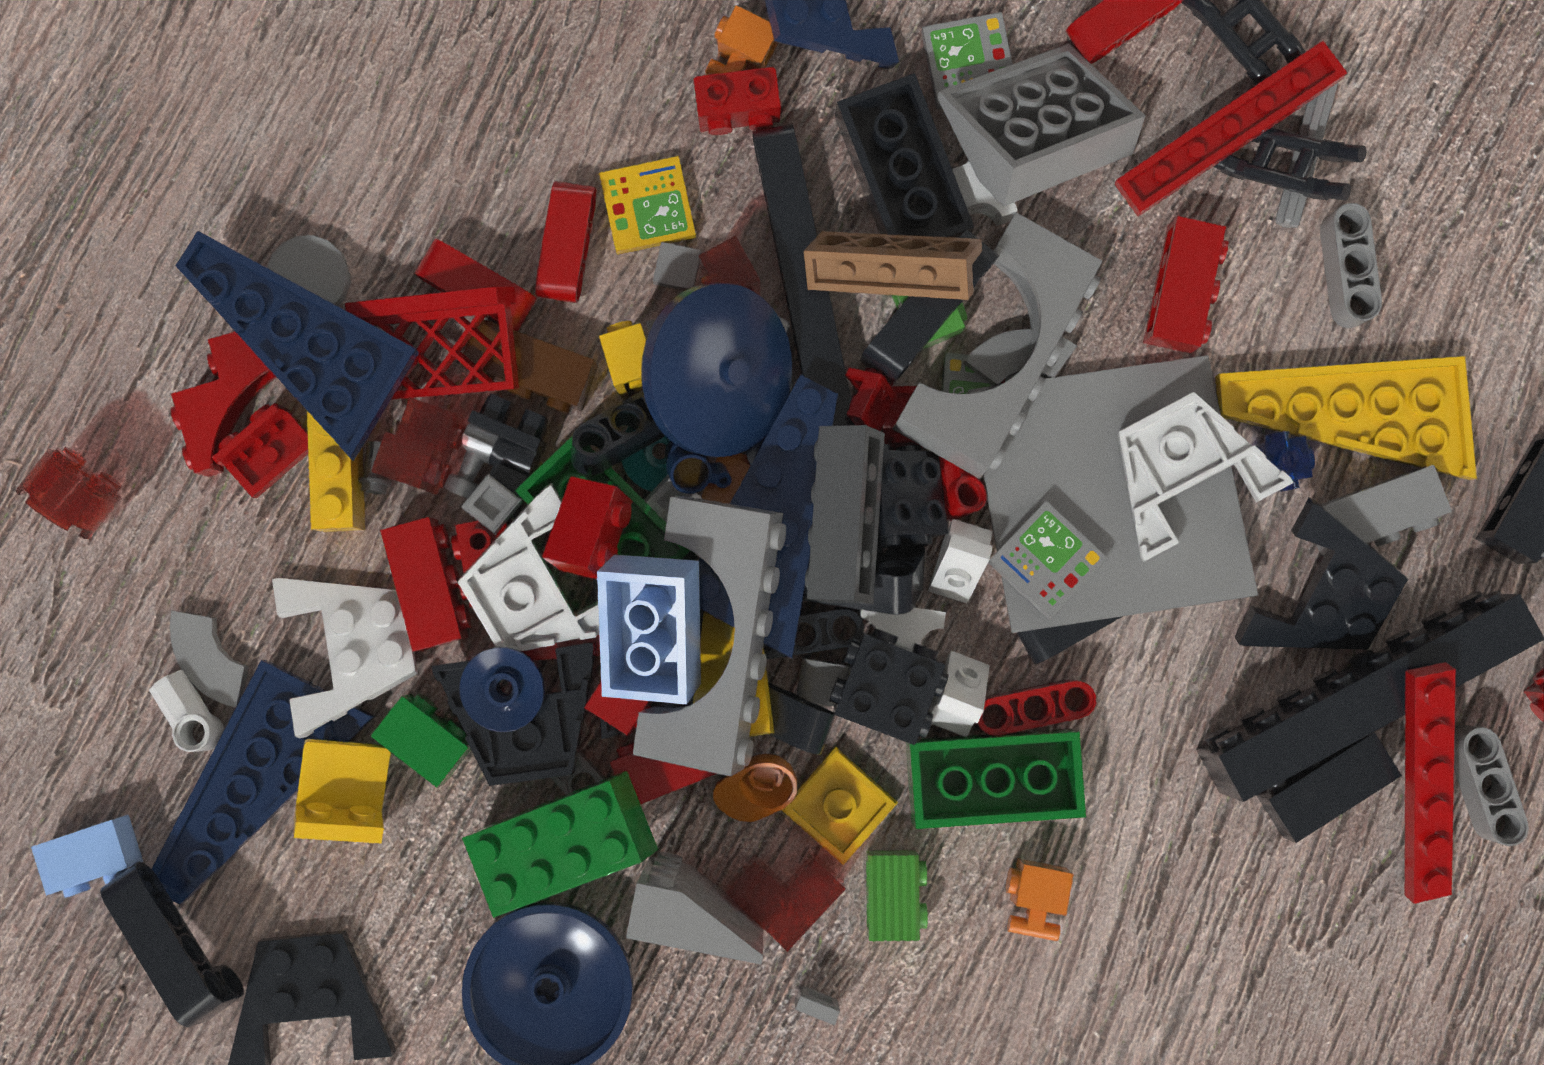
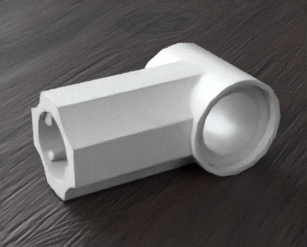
[149,670,224,752]

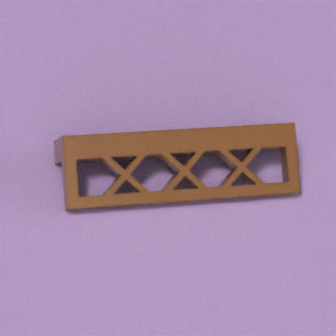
[804,231,982,300]

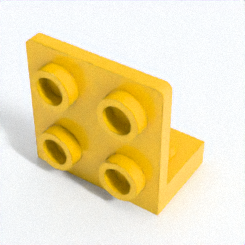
[294,739,391,844]

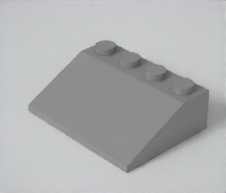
[937,44,1146,207]
[626,852,763,965]

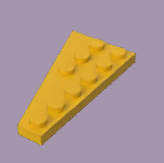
[1215,356,1477,480]

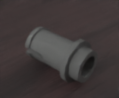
[358,441,394,495]

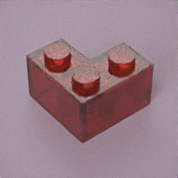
[371,397,466,495]
[726,852,846,952]

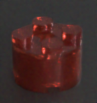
[15,446,122,539]

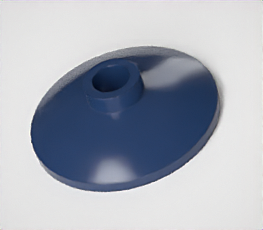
[460,647,545,732]

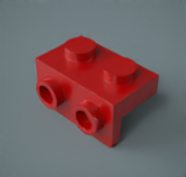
[694,67,781,135]
[212,403,308,499]

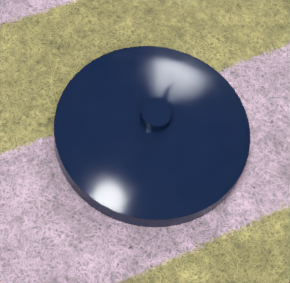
[641,283,792,457]
[462,902,633,1065]

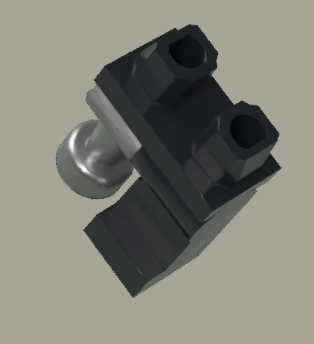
[444,393,548,518]

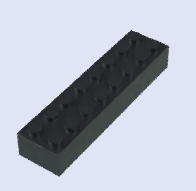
[1196,590,1544,802]

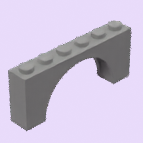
[893,212,1102,479]
[633,496,786,777]

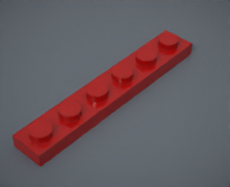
[1114,41,1347,217]
[1404,662,1456,904]

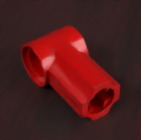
[939,456,987,521]

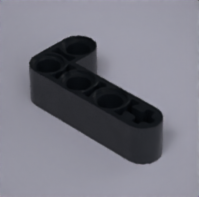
[860,229,999,387]
[802,542,925,615]
[100,862,244,1027]

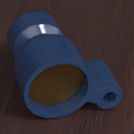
[665,441,732,494]

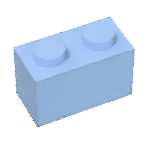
[31,815,143,898]

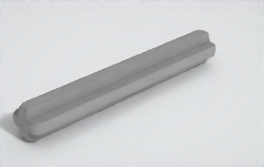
[1275,83,1338,228]

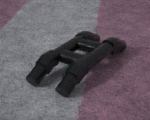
[1182,0,1305,86]
[1213,127,1367,200]

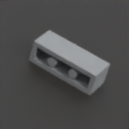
[1316,465,1452,556]

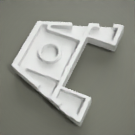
[1117,392,1293,562]
[458,483,599,651]
[272,578,418,739]

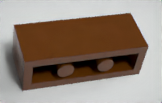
[460,320,598,414]

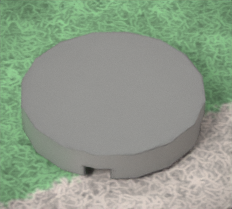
[267,235,351,306]

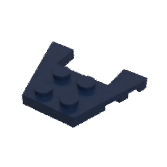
[765,0,899,69]

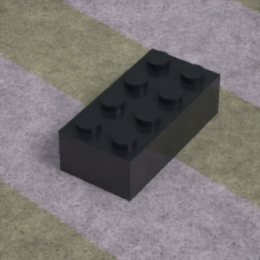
[835,73,974,238]

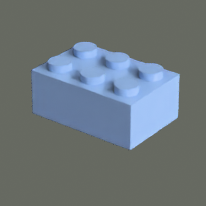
[597,555,701,704]

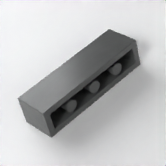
[805,425,885,604]

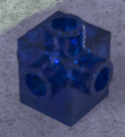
[1256,431,1315,492]

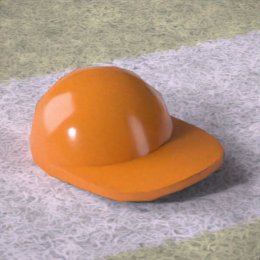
[713,754,797,822]

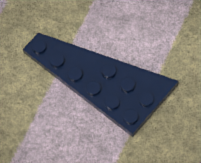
[175,231,419,461]
[698,375,838,659]
[151,660,376,905]

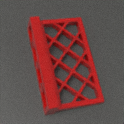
[345,287,519,400]

